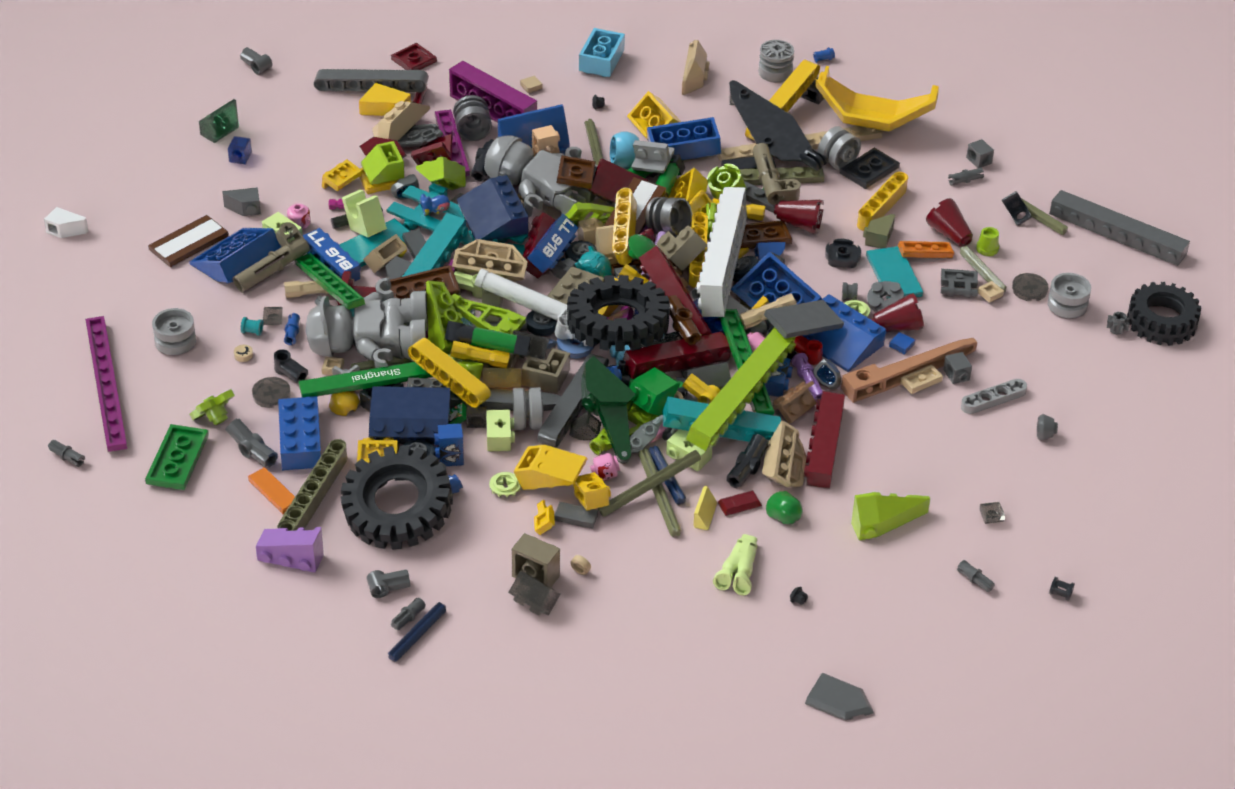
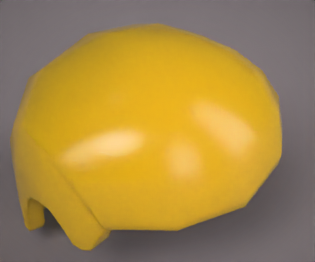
[329,391,360,416]

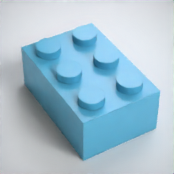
[579,28,625,77]

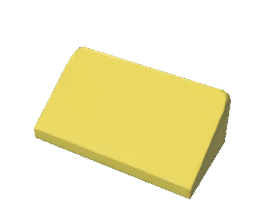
[693,486,717,530]

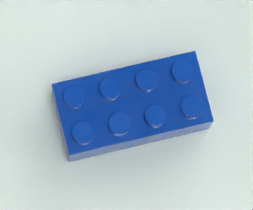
[647,117,721,160]
[278,396,321,471]

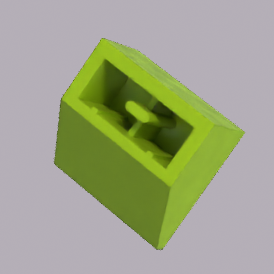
[361,141,405,185]
[416,157,466,190]

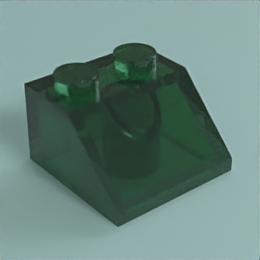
[199,99,239,143]

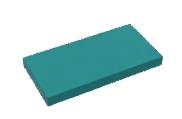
[339,218,410,267]
[866,246,923,298]

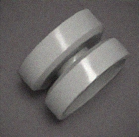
[818,126,861,171]
[1048,273,1091,318]
[152,308,196,355]
[513,387,543,430]

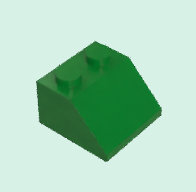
[629,367,680,416]

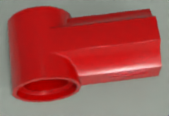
[794,336,823,365]

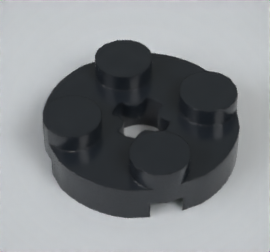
[825,239,861,268]

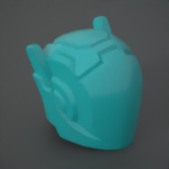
[575,246,612,278]

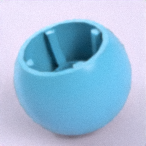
[610,131,640,169]

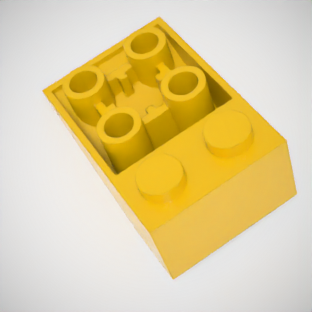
[513,445,588,490]

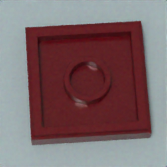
[391,43,437,70]

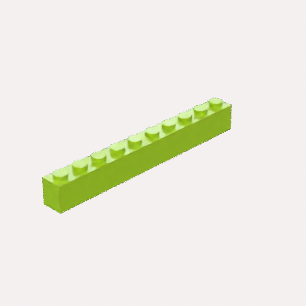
[686,327,796,451]

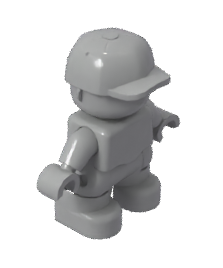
[484,135,598,217]
[306,278,428,368]

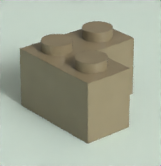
[656,226,707,271]
[521,348,570,394]

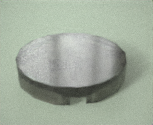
[1012,273,1048,301]
[252,377,291,408]

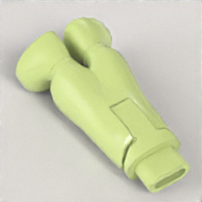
[713,534,758,596]

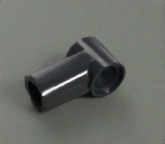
[274,349,308,383]

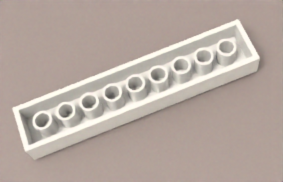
[697,187,747,317]

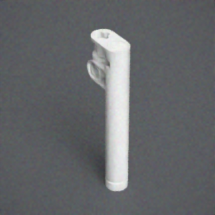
[475,269,588,347]

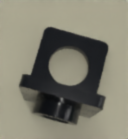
[1002,191,1032,226]

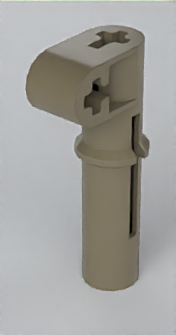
[752,143,801,205]
[233,222,310,292]

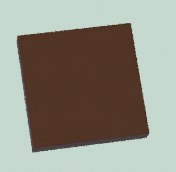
[556,155,596,189]

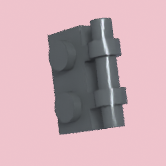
[941,268,978,298]

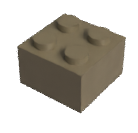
[511,533,560,592]

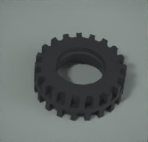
[1127,282,1202,346]

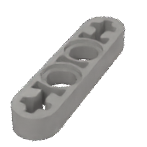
[961,379,1027,414]

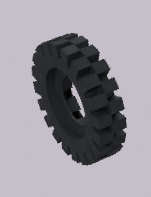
[567,275,670,351]
[340,446,453,550]

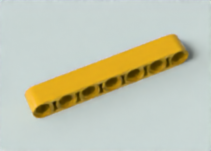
[745,59,821,140]

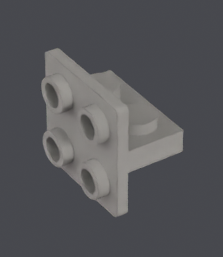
[631,140,675,173]

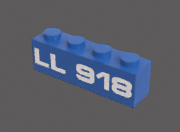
[527,214,579,273]
[302,228,361,281]

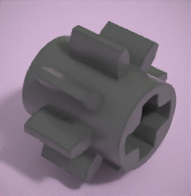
[1107,312,1130,335]

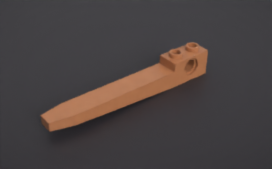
[841,337,978,403]

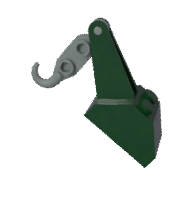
[581,356,677,464]

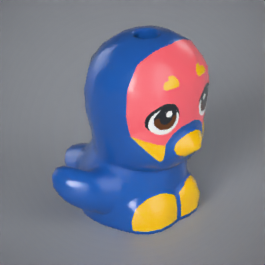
[420,193,450,215]

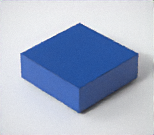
[889,332,915,354]

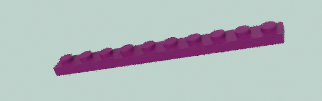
[85,316,128,452]

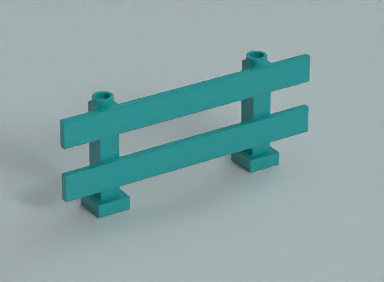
[386,183,528,245]

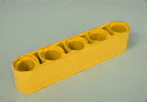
[857,172,908,231]
[612,188,637,265]
[688,212,708,288]
[408,338,491,408]

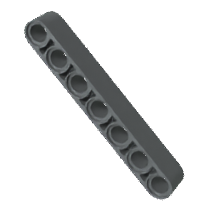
[314,69,429,92]
[537,353,609,448]

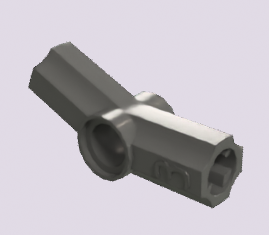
[226,418,278,468]

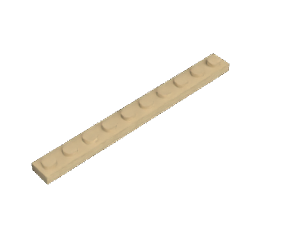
[717,126,882,162]

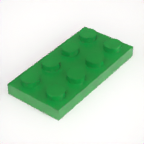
[145,424,209,490]

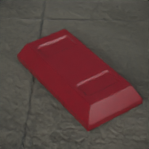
[717,490,762,516]

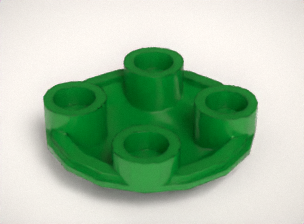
[628,234,656,259]

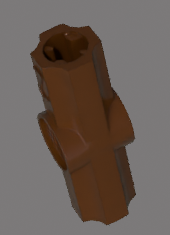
[669,295,702,345]

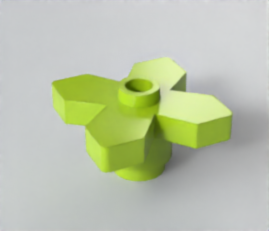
[189,389,235,426]

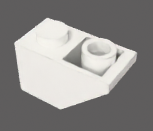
[44,207,88,238]

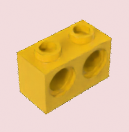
[573,472,611,510]

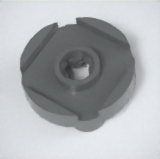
[867,281,904,313]

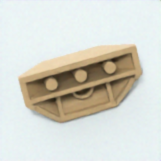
[682,40,710,95]
[372,101,431,141]
[452,239,527,282]
[762,421,807,487]

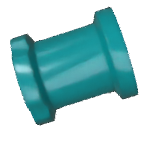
[240,317,263,336]

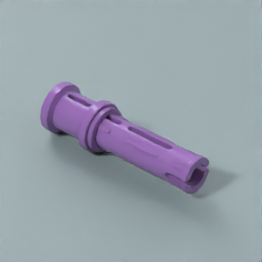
[791,353,823,402]

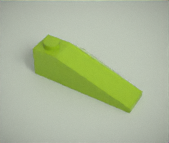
[426,281,463,354]
[851,492,930,540]

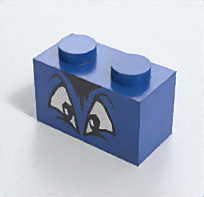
[764,358,793,397]
[434,423,464,467]

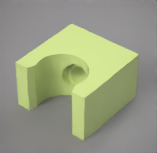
[342,189,387,237]

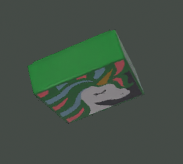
[449,402,467,424]

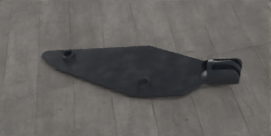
[729,80,829,171]

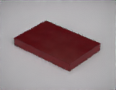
[588,158,648,204]

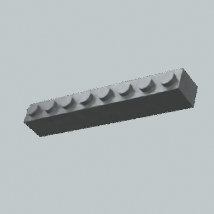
[1049,190,1190,266]

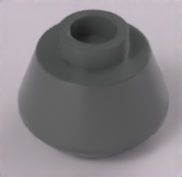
[1037,414,1058,440]

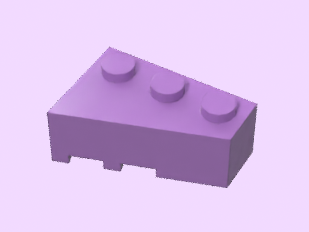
[256,527,324,573]

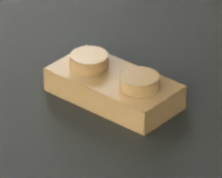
[900,365,943,394]

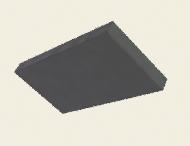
[764,300,844,339]

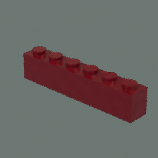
[639,245,712,339]
[623,332,731,379]
[804,391,845,489]

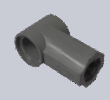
[240,47,273,74]
[366,570,410,598]

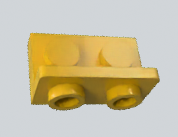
[322,159,362,191]
[357,438,398,463]

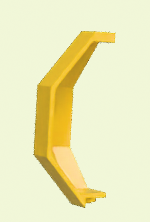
[816,66,939,132]

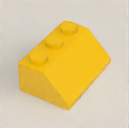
[627,91,681,140]
[669,168,708,203]

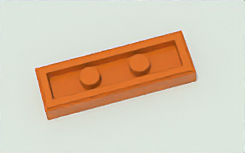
[898,241,954,258]
[248,467,295,514]

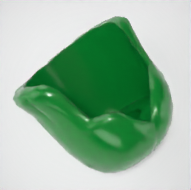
[766,491,803,525]

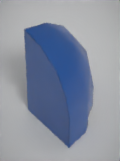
[754,242,785,261]

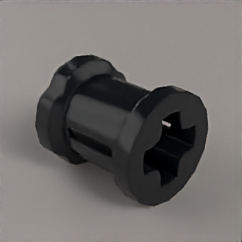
[1049,576,1075,601]

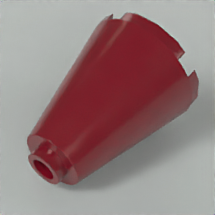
[926,198,973,247]
[774,199,824,235]
[871,293,924,332]

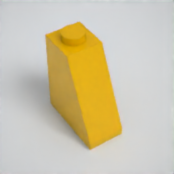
[359,83,411,116]

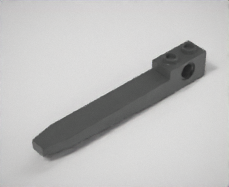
[407,378,561,411]

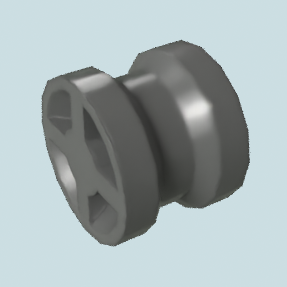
[842,282,858,300]

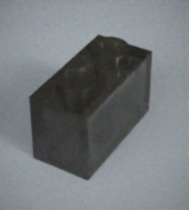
[508,571,561,616]

